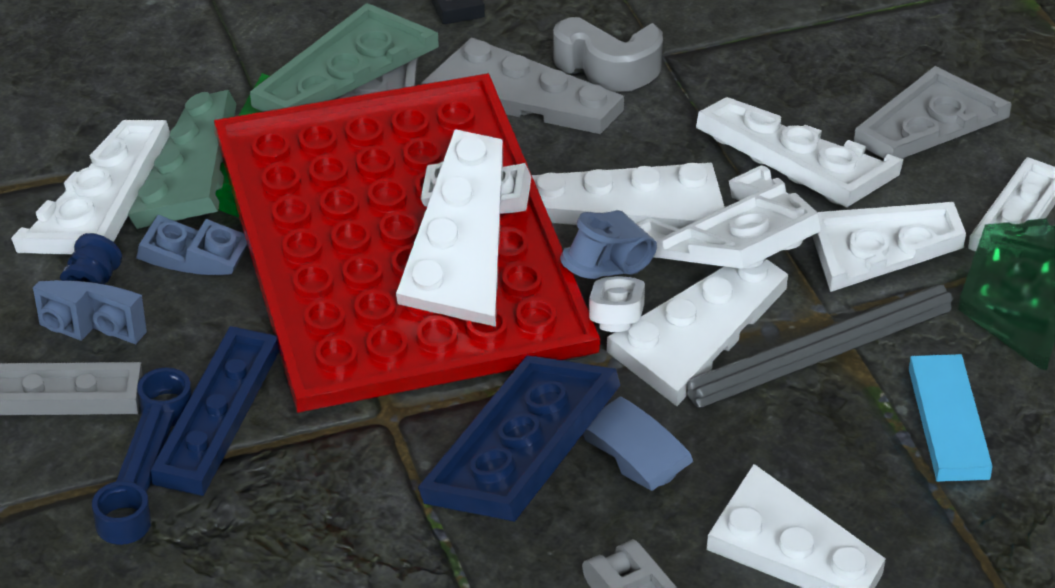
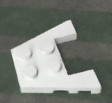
[637,165,821,269]

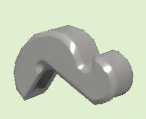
[553,17,663,92]

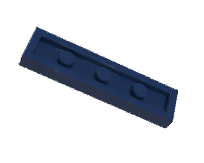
[151,326,279,496]

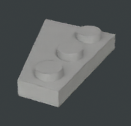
[854,66,1012,159]

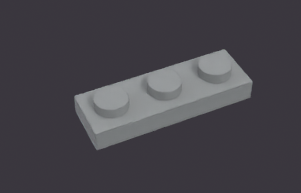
[0,362,143,415]

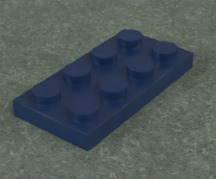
[418,355,621,522]

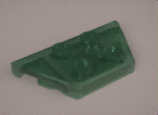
[958,218,1055,370]

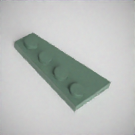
[250,3,439,112]
[128,90,237,229]

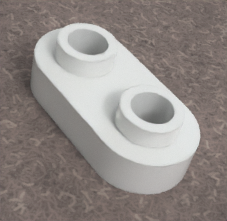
[589,276,645,332]

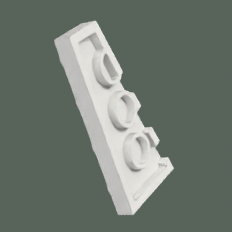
[696,97,903,208]
[532,163,725,229]

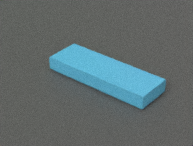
[909,354,993,482]

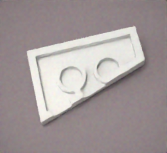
[812,202,966,292]
[707,464,885,588]

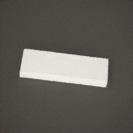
[968,157,1055,265]

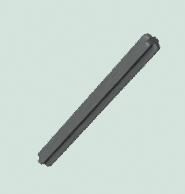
[686,284,953,408]

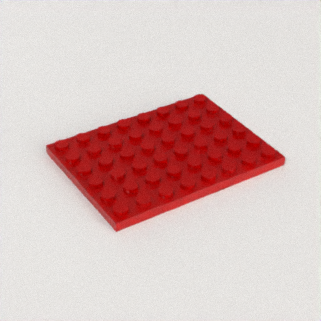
[214,73,600,413]

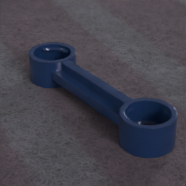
[92,368,192,545]

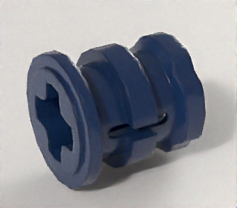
[60,233,122,285]

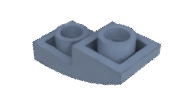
[136,215,248,275]
[33,280,147,345]
[583,396,694,491]

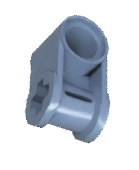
[560,210,657,279]

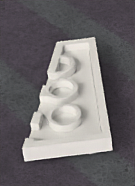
[11,120,170,254]
[396,129,503,327]
[607,258,788,406]

